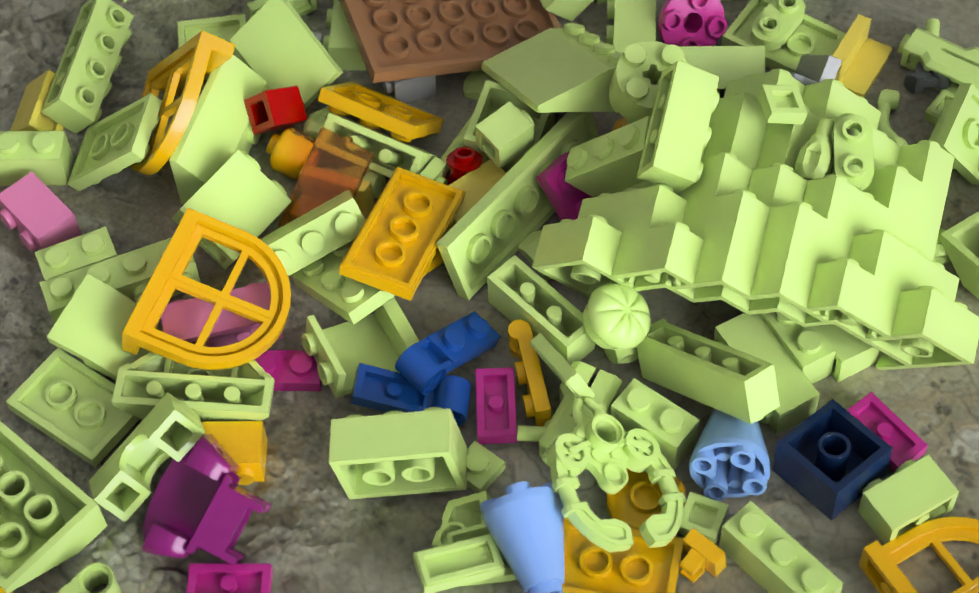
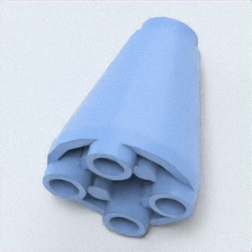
[689,409,771,501]
[479,481,565,593]

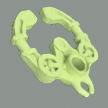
[546,397,686,552]

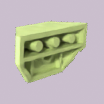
[111,352,275,422]

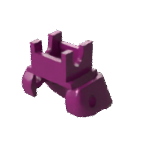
[142,434,273,566]

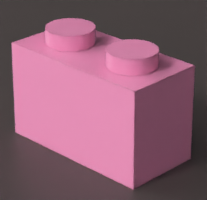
[0,172,82,252]

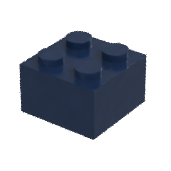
[772,399,893,521]

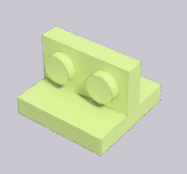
[929,83,979,185]

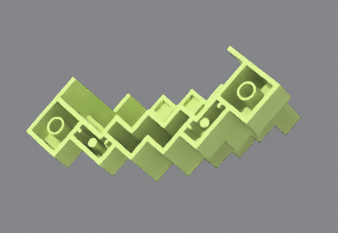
[532,69,979,370]

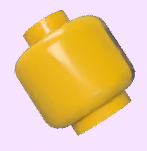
[266,128,322,181]

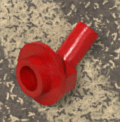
[445,147,483,185]

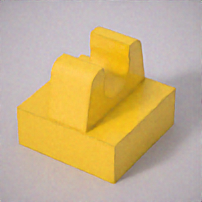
[679,528,726,584]

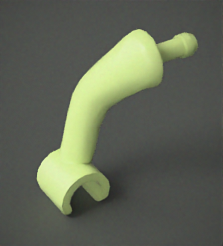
[877,89,908,146]

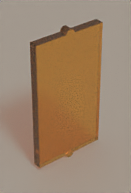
[278,127,375,227]

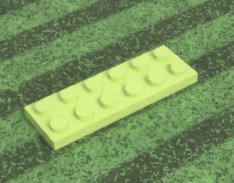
[436,112,599,301]

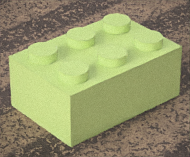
[329,407,467,500]

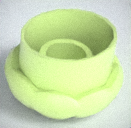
[583,282,651,350]

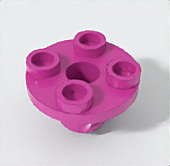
[658,0,727,47]

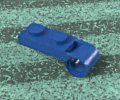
[395,311,501,395]
[350,363,471,426]

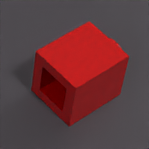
[244,86,308,135]

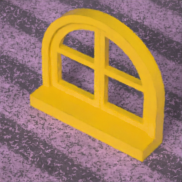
[130,31,235,176]
[122,208,291,370]
[858,517,979,593]

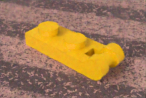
[508,320,552,426]

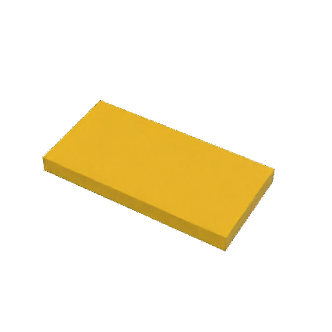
[339,167,466,301]

